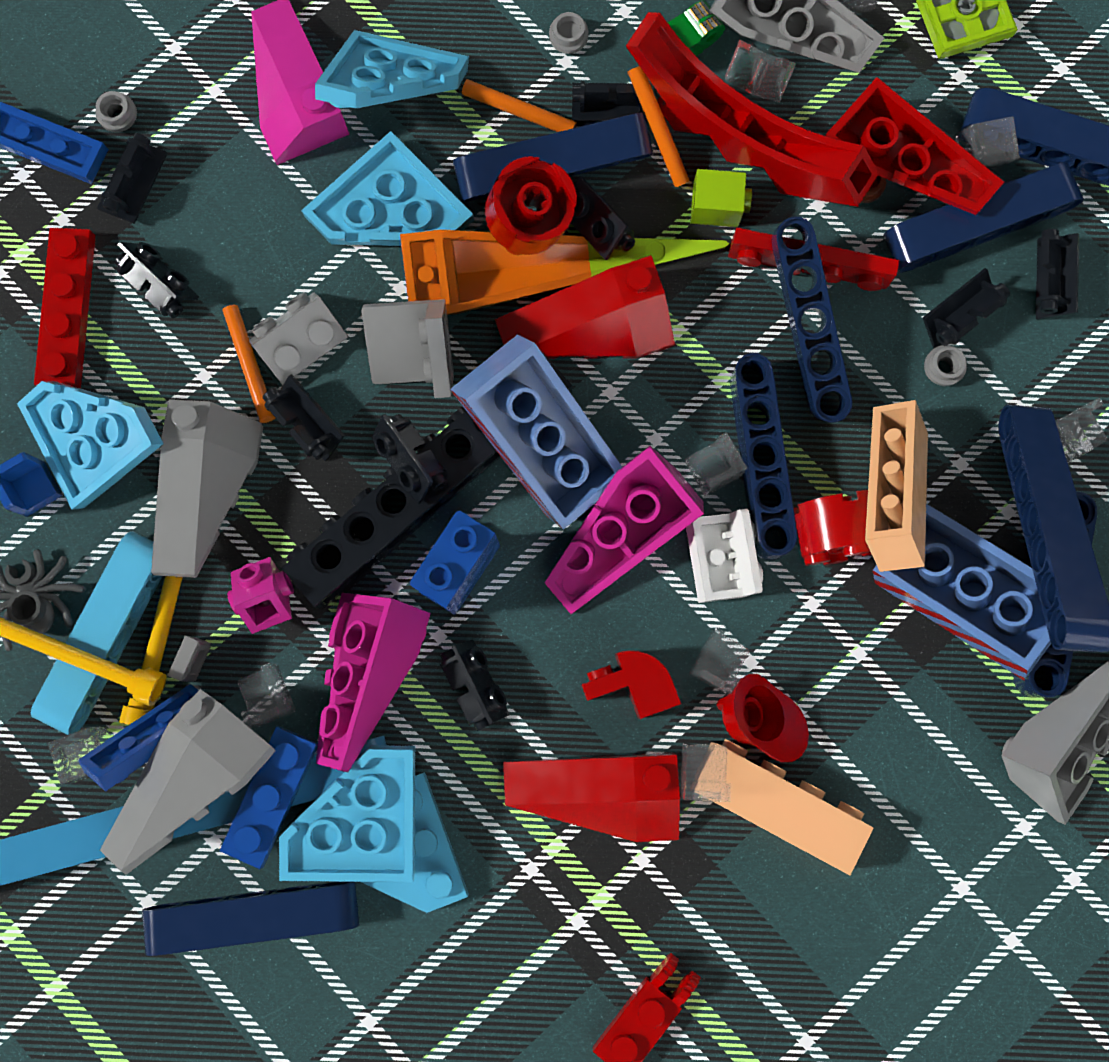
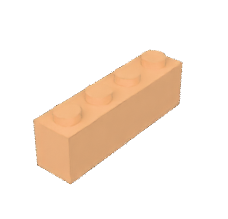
[865,400,928,572]
[688,739,873,875]

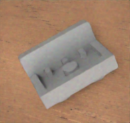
[249,292,349,385]

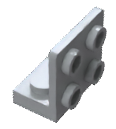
[361,299,454,398]

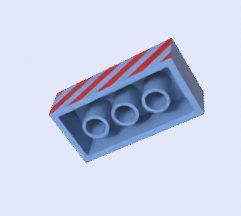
[450,335,622,530]
[873,504,1051,680]

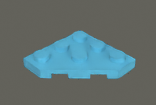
[315,30,469,109]
[301,131,474,246]
[17,381,164,510]
[279,745,415,882]
[361,772,469,913]

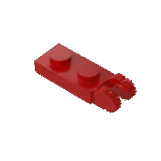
[592,953,701,1062]

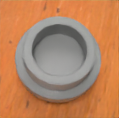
[549,12,589,54]

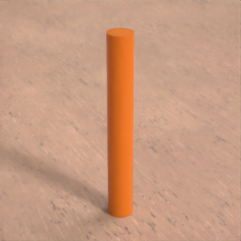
[627,66,690,188]
[462,79,577,132]
[222,305,276,423]

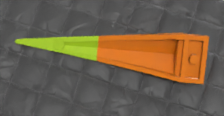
[400,230,729,315]

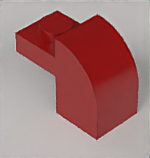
[581,651,681,719]

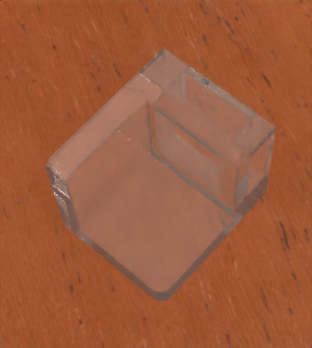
[725,40,796,103]
[956,116,1020,170]
[1056,397,1107,462]
[685,432,747,497]
[689,627,749,694]
[238,663,296,728]
[47,726,109,785]
[681,743,731,802]

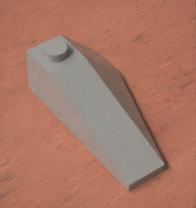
[709,0,884,73]
[151,399,263,578]
[1001,661,1109,825]
[100,689,276,875]

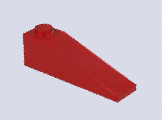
[825,77,1004,215]
[495,255,675,359]
[503,752,680,842]

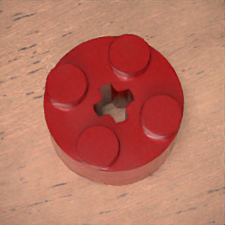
[485,156,577,255]
[793,490,872,566]

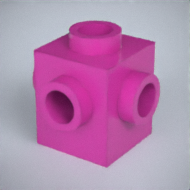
[227,557,294,634]

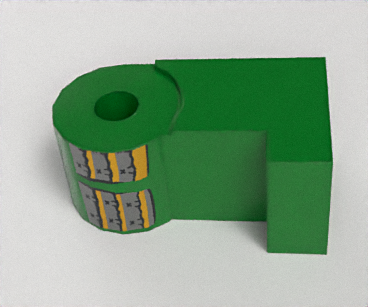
[667,0,725,56]

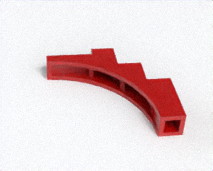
[626,12,879,207]

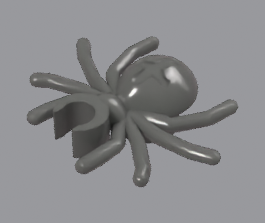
[0,549,86,651]

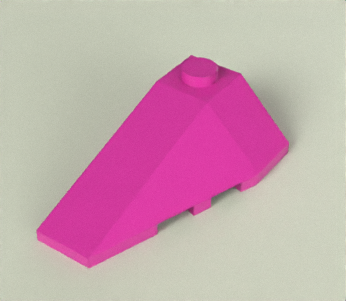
[251,0,349,165]
[544,446,704,614]
[316,593,431,772]

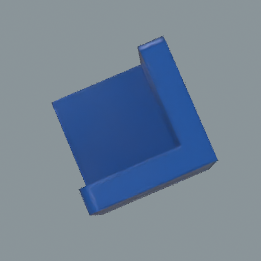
[0,452,63,517]

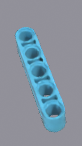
[31,531,162,736]

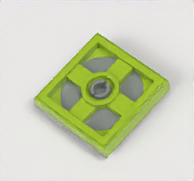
[916,0,1018,59]

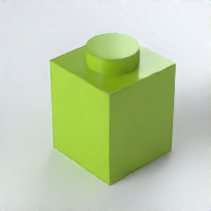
[690,169,752,227]

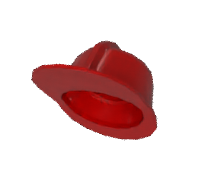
[716,674,809,762]

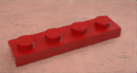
[728,227,899,291]
[34,228,96,389]

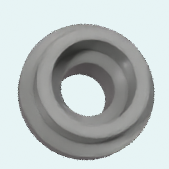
[95,91,137,132]
[924,345,967,386]

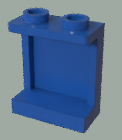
[410,511,500,615]

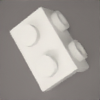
[686,509,763,603]

